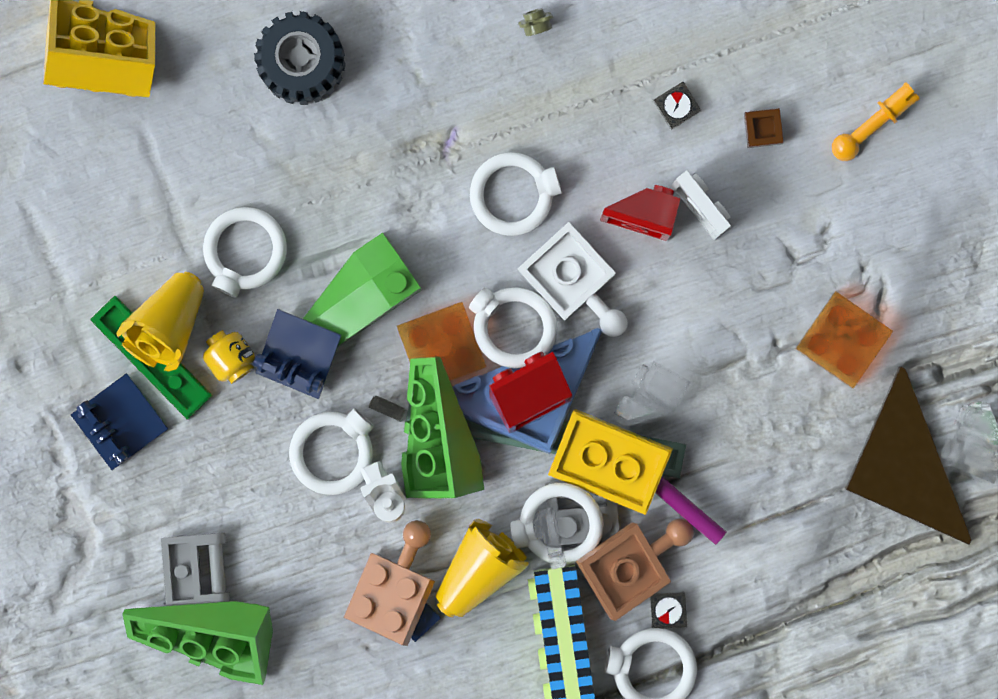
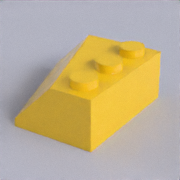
[43,0,155,98]

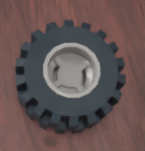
[254,11,346,105]

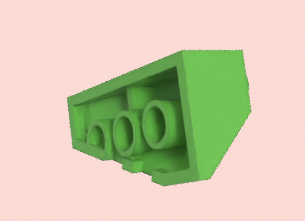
[303,232,422,348]
[401,356,485,498]
[122,601,273,685]

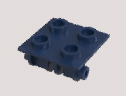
[253,309,342,399]
[70,373,168,471]

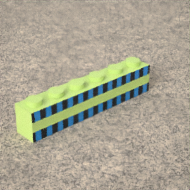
[527,564,595,699]

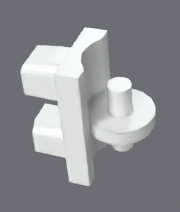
[360,461,406,523]

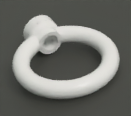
[470,152,562,236]
[203,207,287,298]
[469,287,558,368]
[289,408,374,495]
[510,483,604,565]
[604,628,697,699]

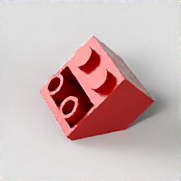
[489,352,572,434]

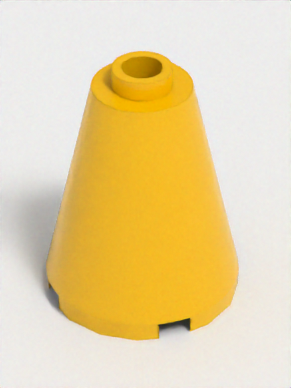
[116,272,204,371]
[436,519,529,618]

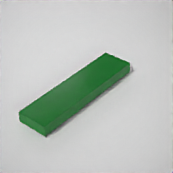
[90,295,213,420]

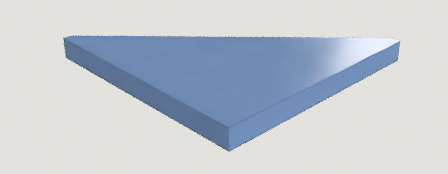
[453,328,602,454]

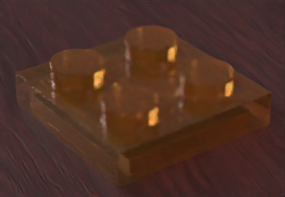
[795,291,893,389]
[396,302,487,381]

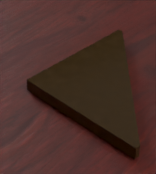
[845,366,972,545]

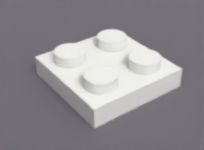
[671,170,731,240]

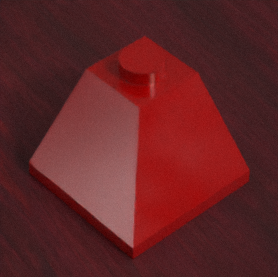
[600,185,681,241]

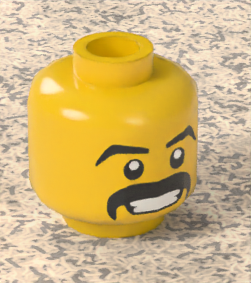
[203,330,255,384]

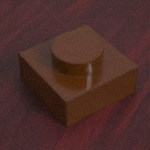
[744,108,784,148]

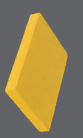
[548,409,673,515]

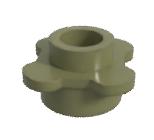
[518,8,553,36]

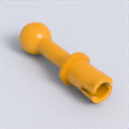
[832,82,920,161]

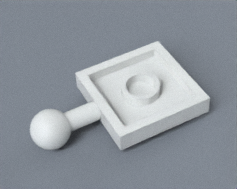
[517,222,628,337]

